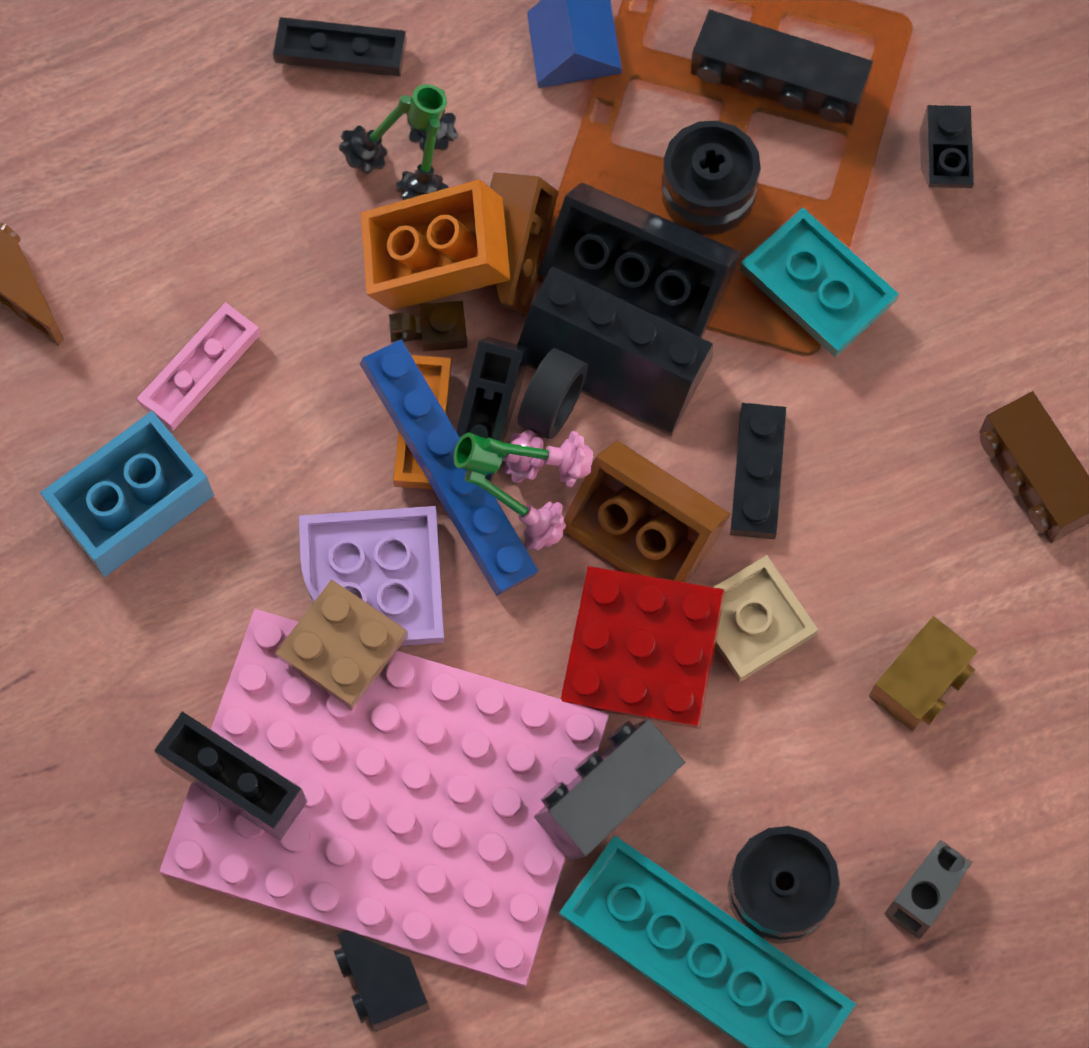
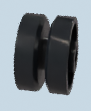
[661,120,761,235]
[727,826,840,944]

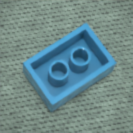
[40,411,215,578]

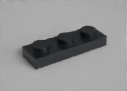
[273,17,407,77]
[730,403,787,540]

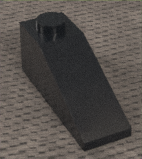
[456,337,530,482]

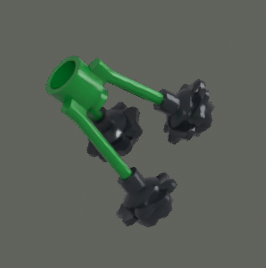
[339,84,458,200]

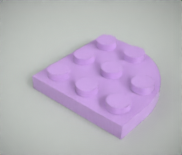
[299,506,445,646]

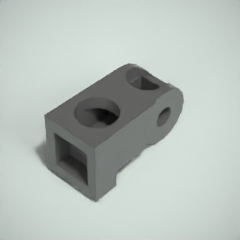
[884,839,972,939]

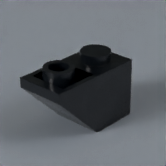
[920,105,974,188]
[334,930,430,1032]

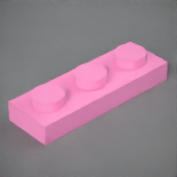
[137,302,261,431]

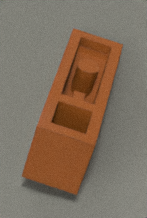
[490,172,559,316]
[0,222,64,345]

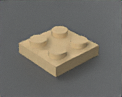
[715,555,818,683]

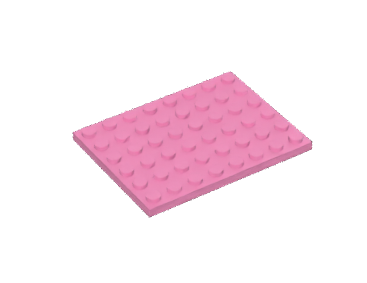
[159,609,609,988]

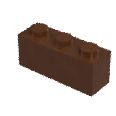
[979,391,1089,543]

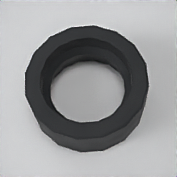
[518,348,588,439]

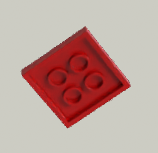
[560,566,726,729]

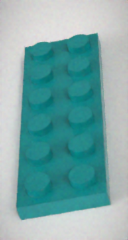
[559,835,856,1048]

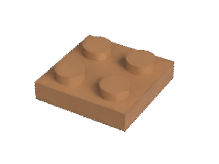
[276,579,408,710]

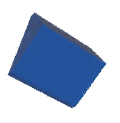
[527,0,622,88]

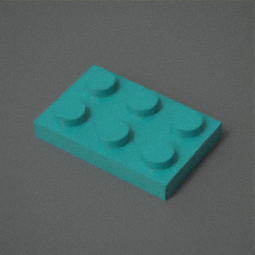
[740,207,899,358]

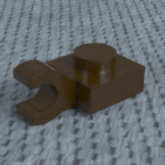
[389,301,467,352]

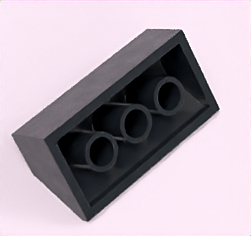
[538,182,741,338]
[517,266,713,436]

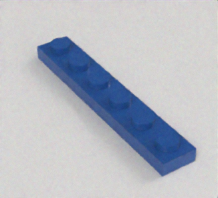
[360,340,539,596]

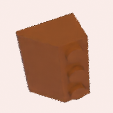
[563,440,731,583]

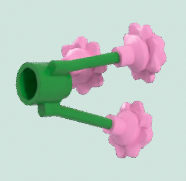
[454,429,593,551]

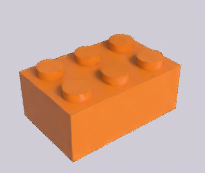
[360,179,510,311]

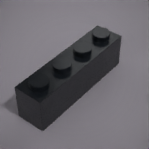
[690,9,873,126]

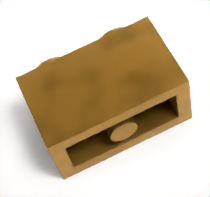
[869,616,978,732]

